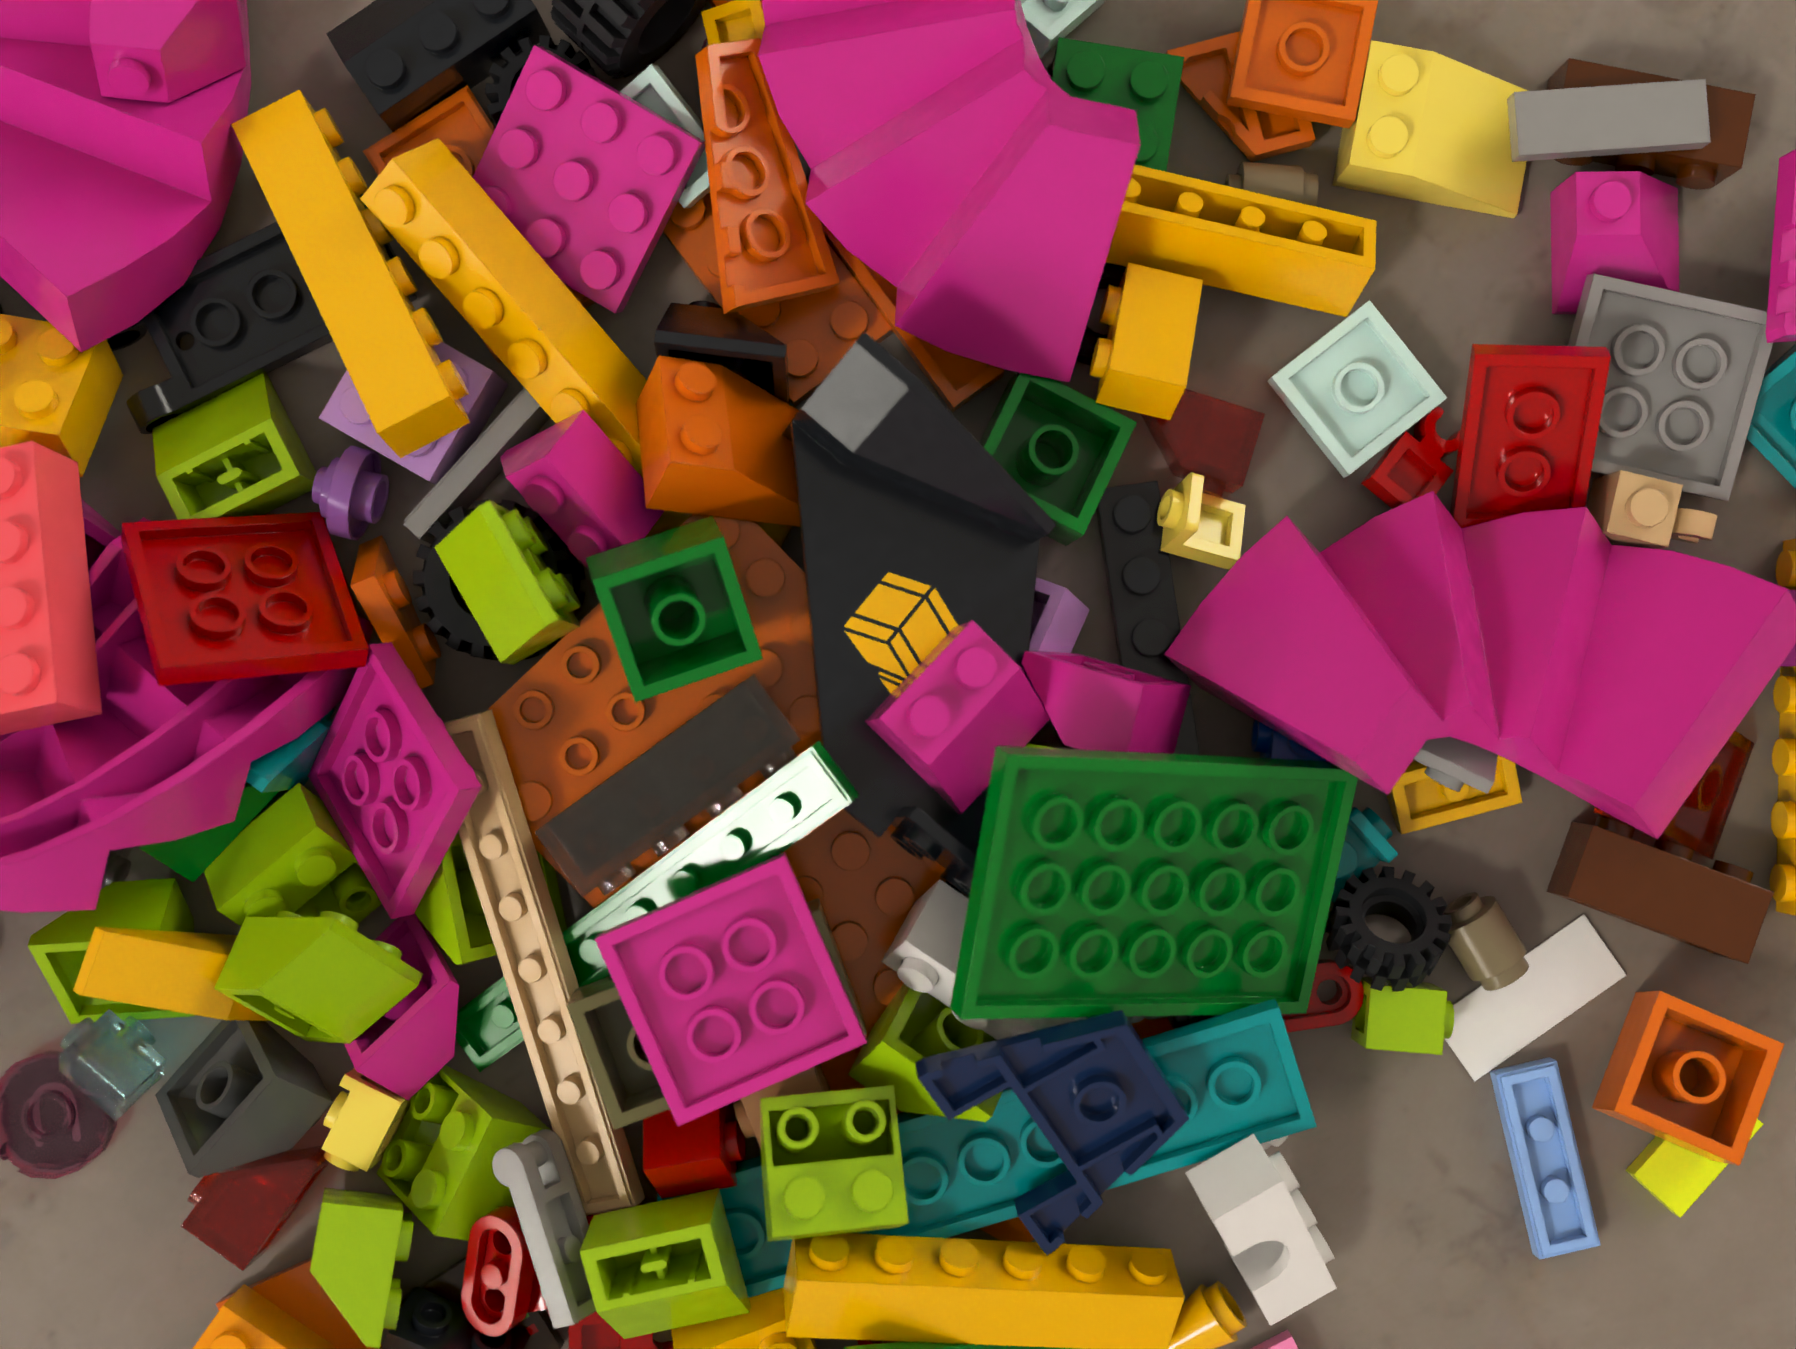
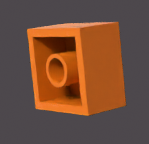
[1592,991,1784,1166]

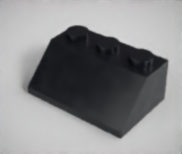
[326,0,550,132]

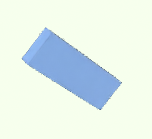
[1489,1057,1601,1260]

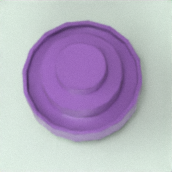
[312,445,389,540]

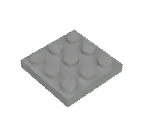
[1568,274,1773,501]

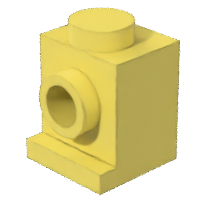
[321,1068,412,1172]

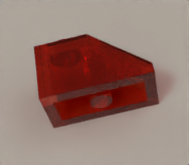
[1141,389,1265,498]
[181,1145,329,1271]

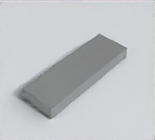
[1507,79,1711,162]
[403,388,550,544]

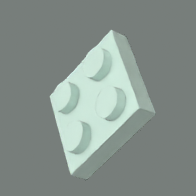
[1267,300,1447,478]

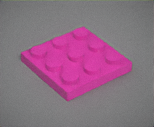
[473,45,705,314]
[308,642,482,919]
[595,852,867,1126]

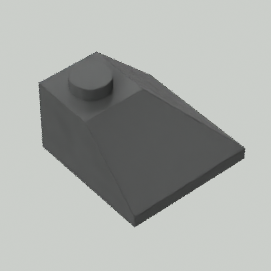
[155,1020,333,1178]

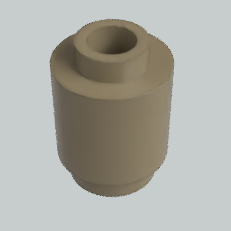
[1224,162,1319,207]
[1444,892,1529,991]

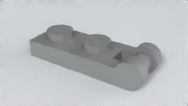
[492,1129,596,1329]

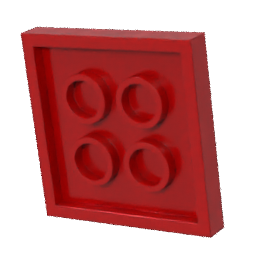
[121,512,369,686]

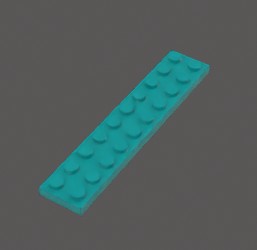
[657,998,1317,1298]

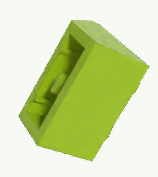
[152,373,317,520]
[434,500,581,665]
[204,783,382,926]
[214,911,423,1044]
[376,1065,552,1241]
[760,1085,909,1242]
[310,1187,414,1348]
[579,1188,751,1339]

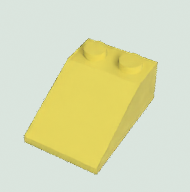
[1332,40,1528,218]

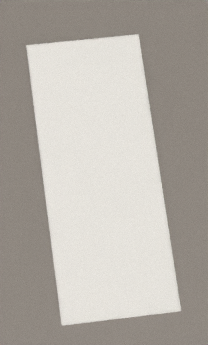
[1444,914,1627,1082]

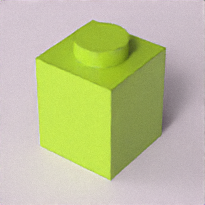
[1351,977,1454,1055]

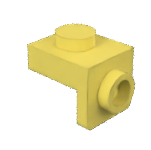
[1157,472,1246,570]

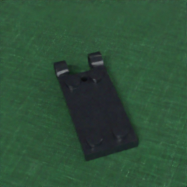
[106,194,417,434]

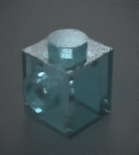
[59,1009,166,1122]

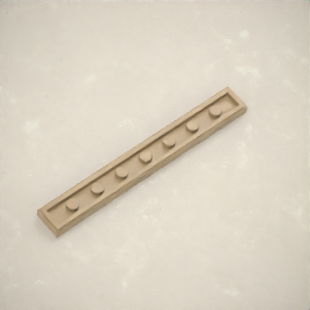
[444,709,645,1216]

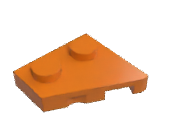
[1166,31,1316,162]
[350,535,441,689]

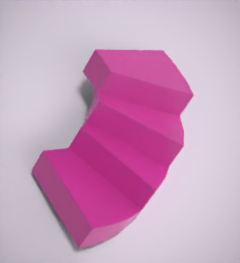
[0,0,251,353]
[758,0,1140,382]
[1164,491,1796,839]
[0,517,373,913]

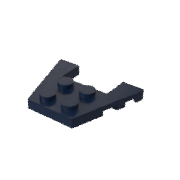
[915,1010,1189,1255]

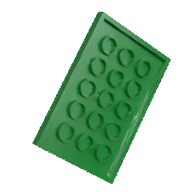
[950,746,1358,1020]

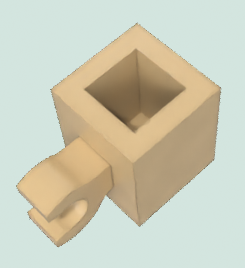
[1587,470,1718,549]

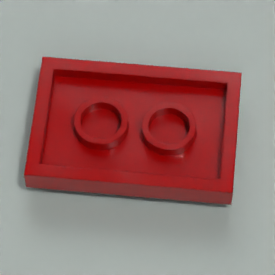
[1450,344,1611,528]

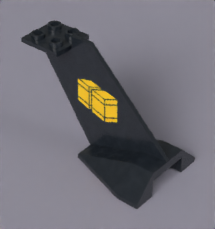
[782,332,1057,899]

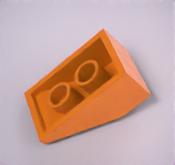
[636,355,800,527]

